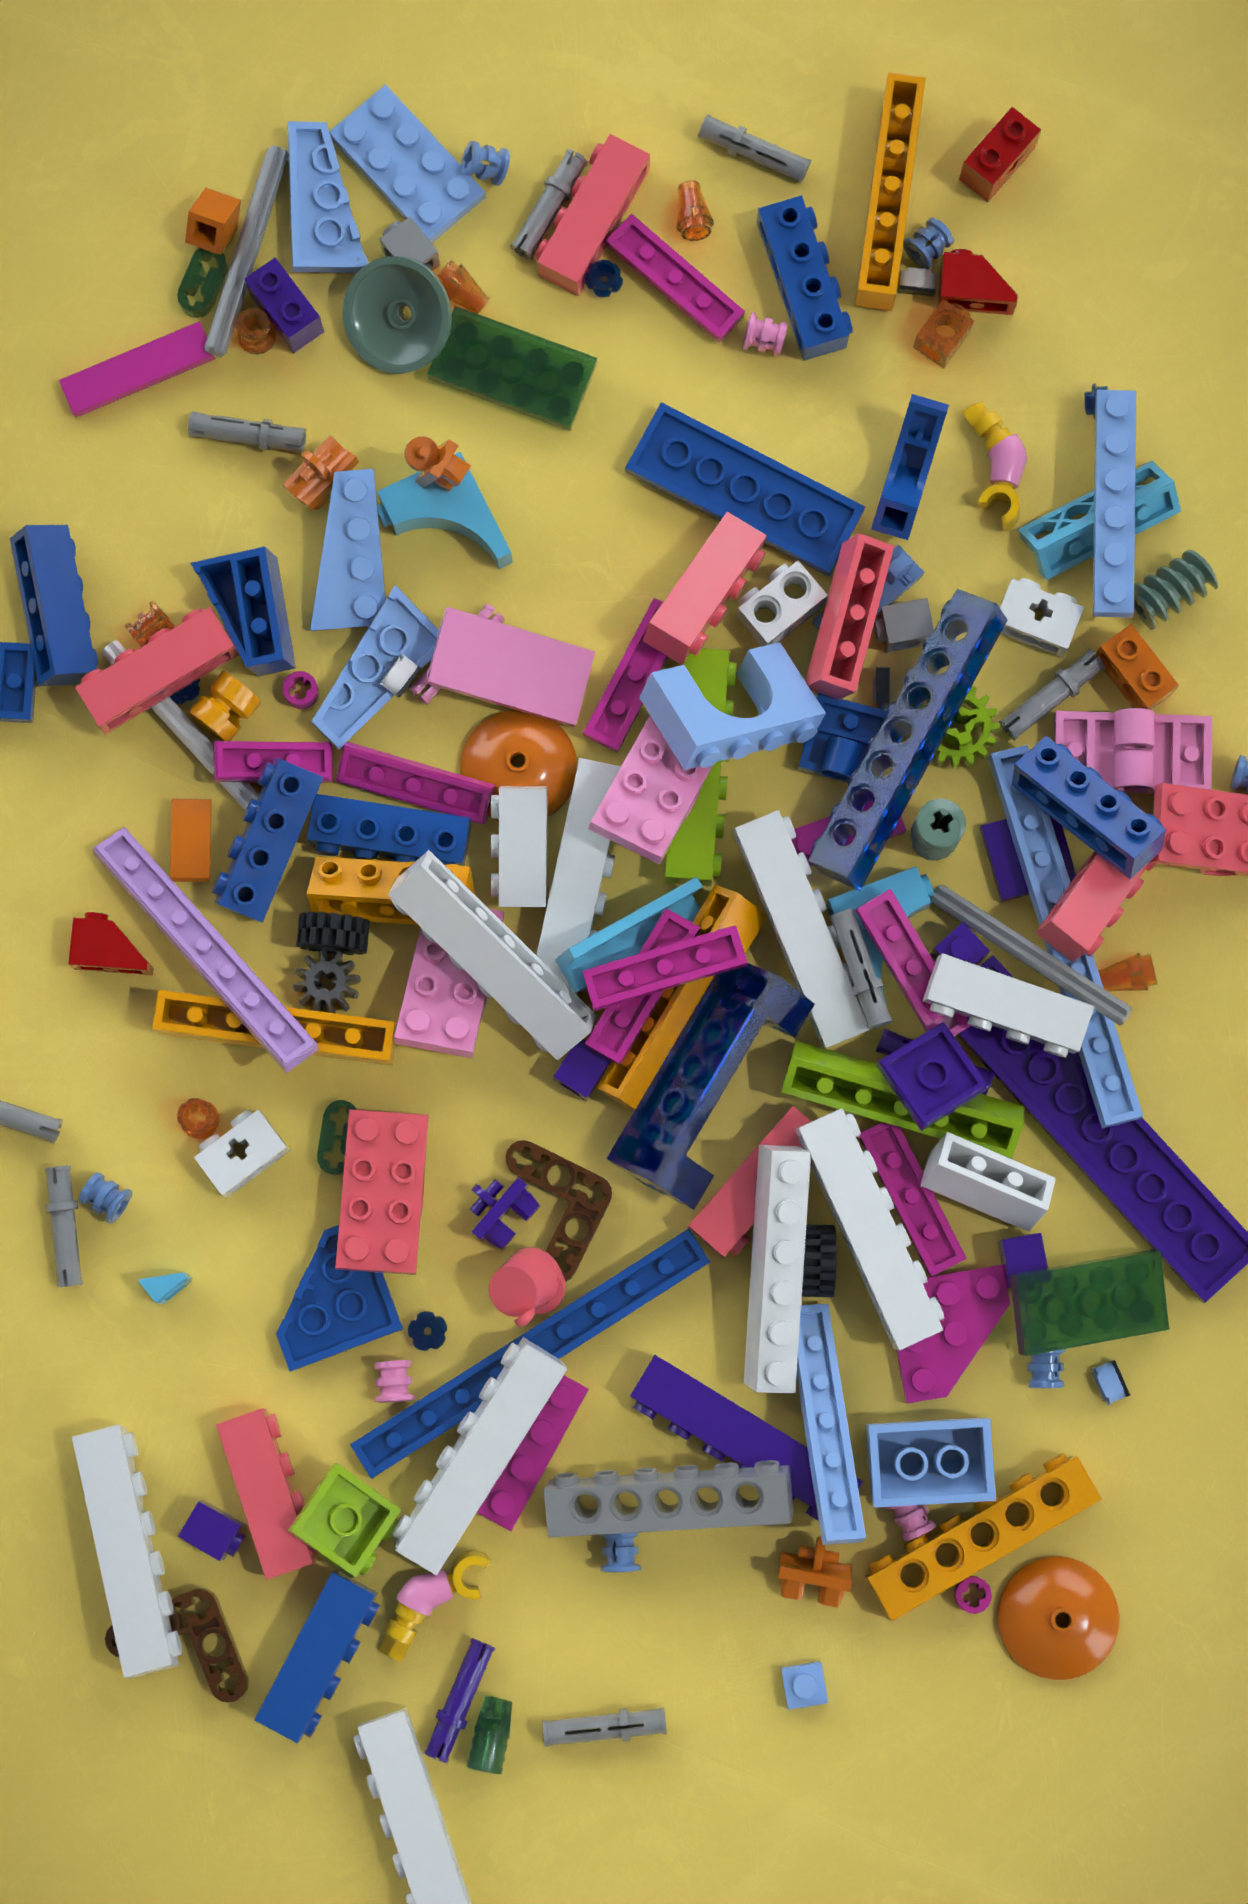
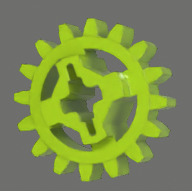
[914,683,1000,769]

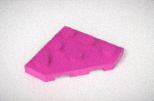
[896,1264,1011,1404]

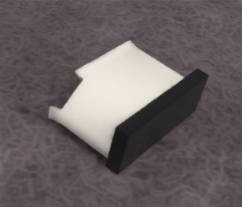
[898,267,938,297]
[380,653,422,698]

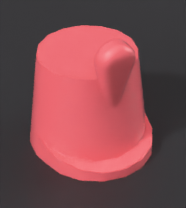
[489,1247,566,1327]

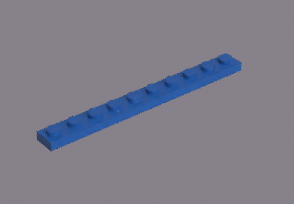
[350,1229,710,1479]

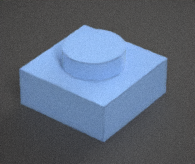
[781,1661,828,1710]

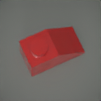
[937,249,1018,315]
[68,912,154,976]

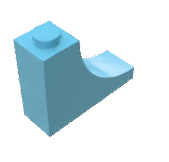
[377,452,513,569]
[826,866,934,1004]

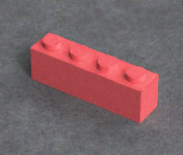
[535,134,650,296]
[643,512,767,665]
[805,533,894,700]
[75,607,239,735]
[1035,850,1157,962]
[687,1106,811,1259]
[216,1408,317,1580]

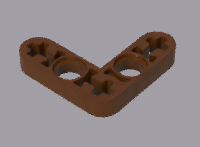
[505,1140,612,1282]
[105,1588,249,1703]

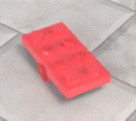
[1151,783,1248,876]
[335,1109,429,1275]

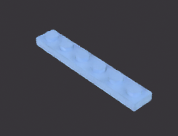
[1093,390,1136,618]
[796,1304,866,1545]

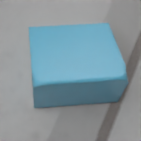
[138,1273,192,1304]

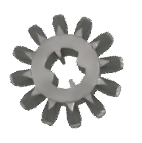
[293,950,361,1013]

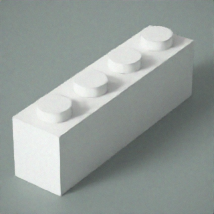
[922,953,1095,1058]

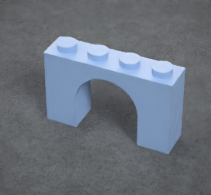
[639,642,826,770]

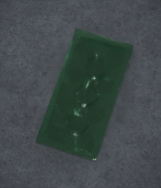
[427,306,598,431]
[1010,1249,1169,1356]

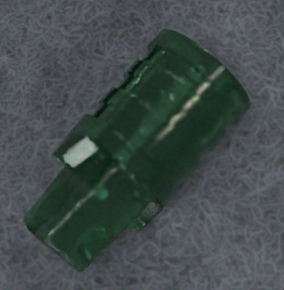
[466,1696,512,1774]

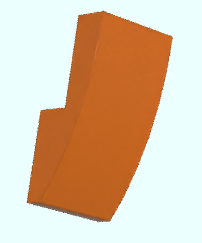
[170,799,212,882]

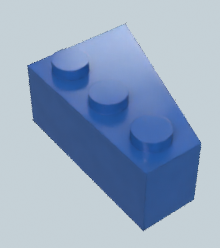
[191,546,296,676]

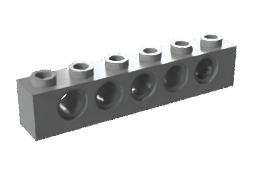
[544,1460,794,1538]

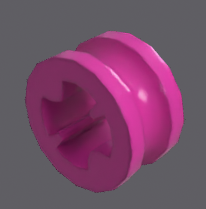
[283,671,319,709]
[954,1576,992,1614]

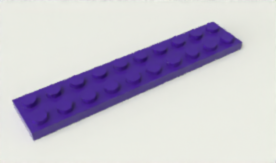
[957,955,1248,1303]

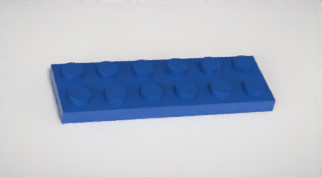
[625,402,865,577]

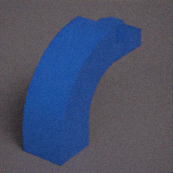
[871,394,949,540]

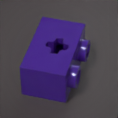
[244,257,324,354]

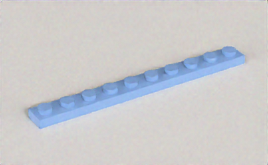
[987,745,1143,1129]

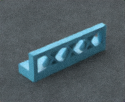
[1018,461,1181,580]
[555,877,703,993]

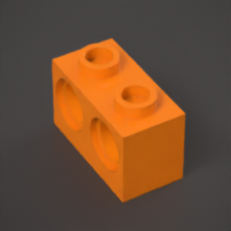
[1094,623,1179,710]

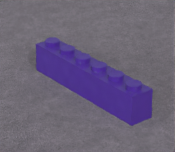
[630,1355,863,1521]

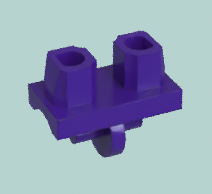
[470,1177,540,1250]

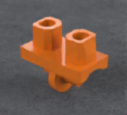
[282,436,359,511]
[404,436,471,492]
[778,1536,852,1608]

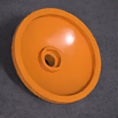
[461,710,577,821]
[997,1556,1119,1680]

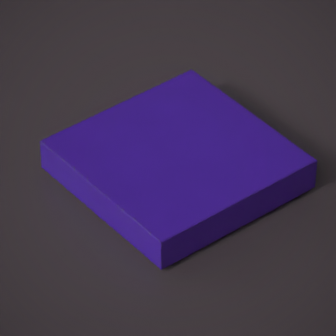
[980,816,1076,902]
[876,1022,989,1131]

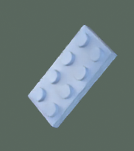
[329,84,486,243]

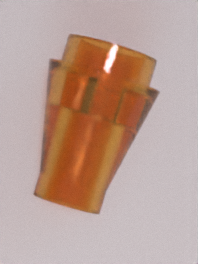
[676,181,714,241]
[437,260,490,316]
[1098,952,1157,992]

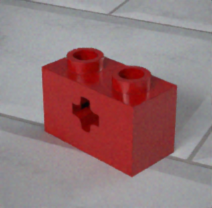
[959,107,1041,202]

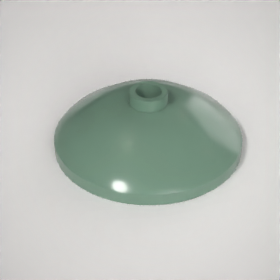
[343,256,452,374]

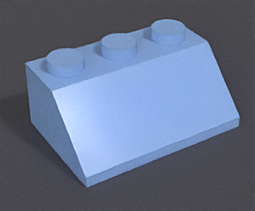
[865,1417,996,1508]

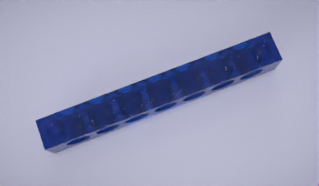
[808,589,1008,891]

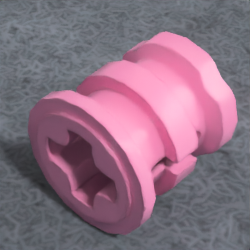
[743,312,788,356]
[375,1360,415,1403]
[886,1505,936,1541]

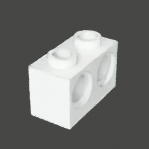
[737,560,828,646]

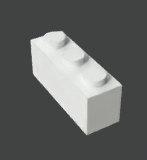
[491,786,547,907]
[920,1132,1056,1232]

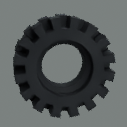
[296,912,370,955]
[802,1224,837,1297]

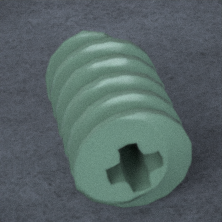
[1134,550,1218,630]
[910,798,966,861]

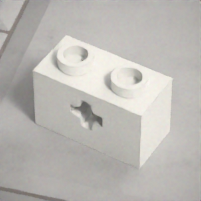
[991,578,1084,658]
[194,1110,291,1198]

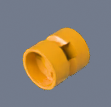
[188,670,262,741]

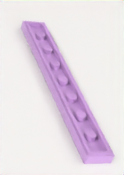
[93,827,318,1073]

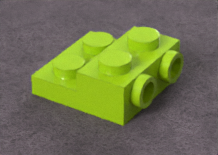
[288,1463,402,1578]

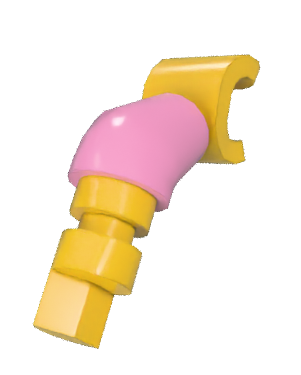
[962,402,1027,531]
[379,1550,491,1663]

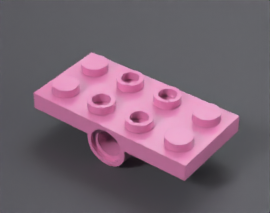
[1054,708,1212,794]
[588,716,714,865]
[394,908,504,1058]

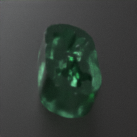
[177,248,228,318]
[317,1100,357,1176]

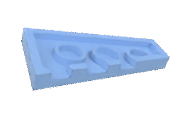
[288,121,368,273]
[310,469,386,631]
[311,585,439,750]

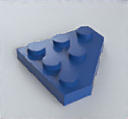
[276,1225,403,1372]

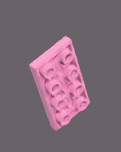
[425,607,595,727]

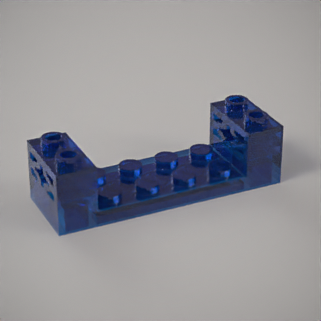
[606,963,815,1210]

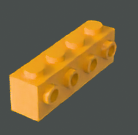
[306,856,475,925]

